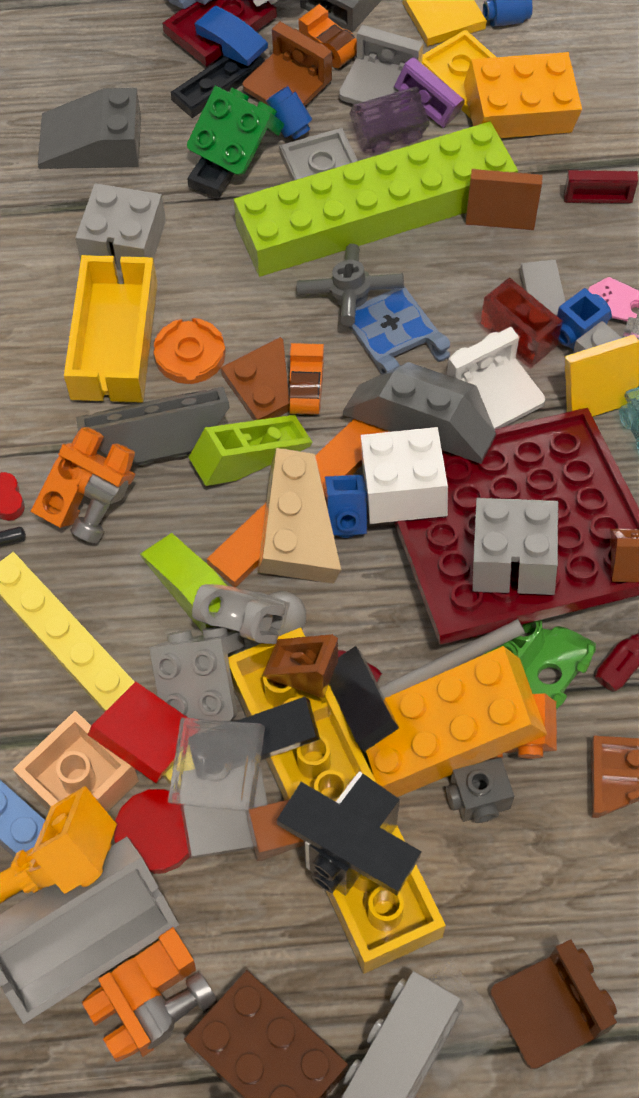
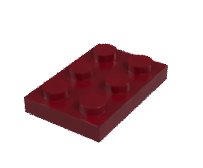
[162,0,277,66]

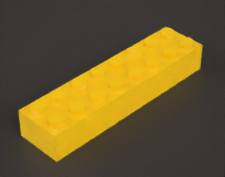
[228,627,446,974]

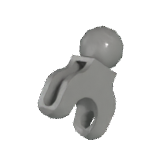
[192,584,306,644]

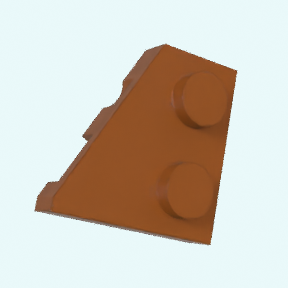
[221,337,290,421]
[591,736,639,818]

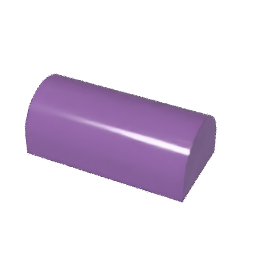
[394,57,465,128]

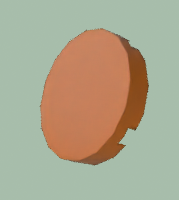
[154,318,226,384]

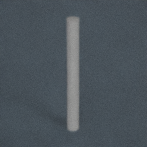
[380,619,525,698]

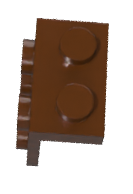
[490,939,617,1070]

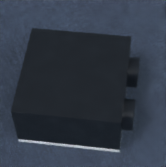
[305,771,400,896]

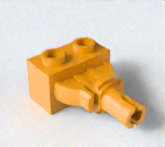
[0,786,117,904]

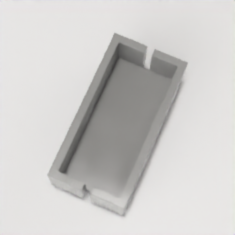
[0,837,179,1024]

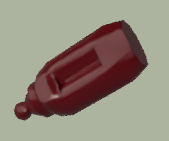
[595,633,639,692]

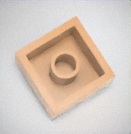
[13,711,139,812]

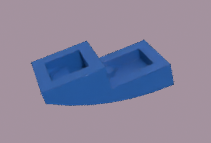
[194,5,268,66]

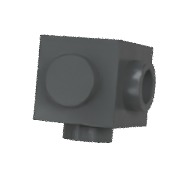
[446,757,515,823]

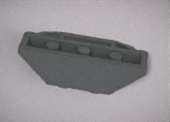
[343,362,496,464]
[76,387,230,465]

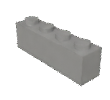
[342,971,465,1098]

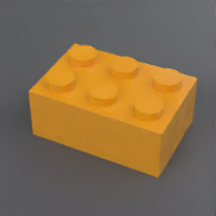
[464,52,582,138]

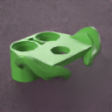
[483,620,596,710]

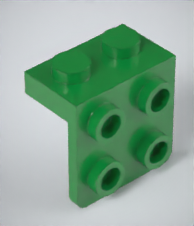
[187,85,284,176]

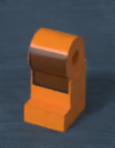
[299,4,357,68]
[289,343,324,414]

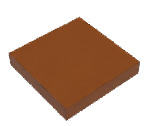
[465,169,543,230]

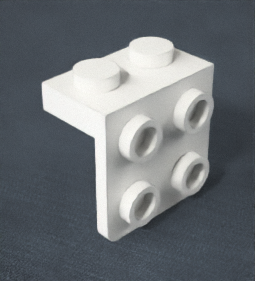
[447,327,545,429]

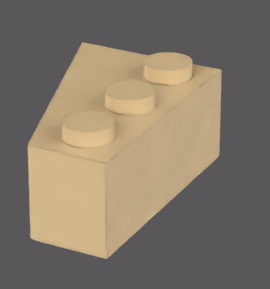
[258,448,341,584]

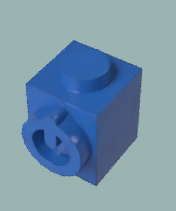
[553,288,612,351]
[325,475,367,538]

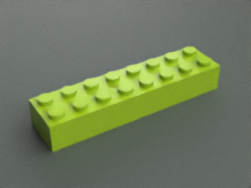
[234,121,518,277]

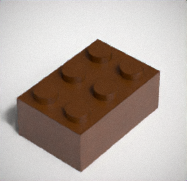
[184,970,348,1098]

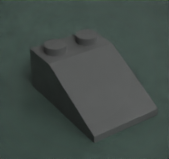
[38,88,141,169]

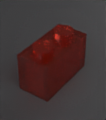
[481,277,563,366]

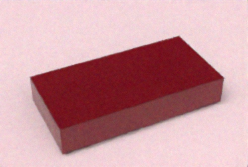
[564,170,638,203]

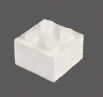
[361,427,448,524]

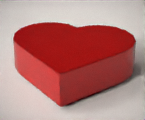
[0,472,25,521]

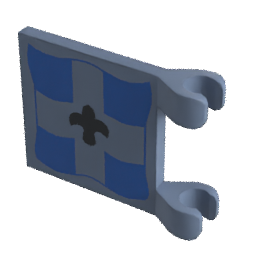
[349,286,450,374]

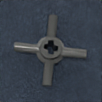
[297,244,404,326]

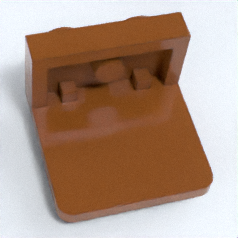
[243,21,332,106]

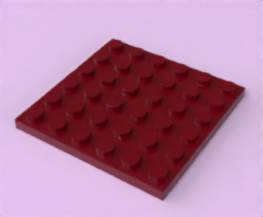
[394,407,639,645]

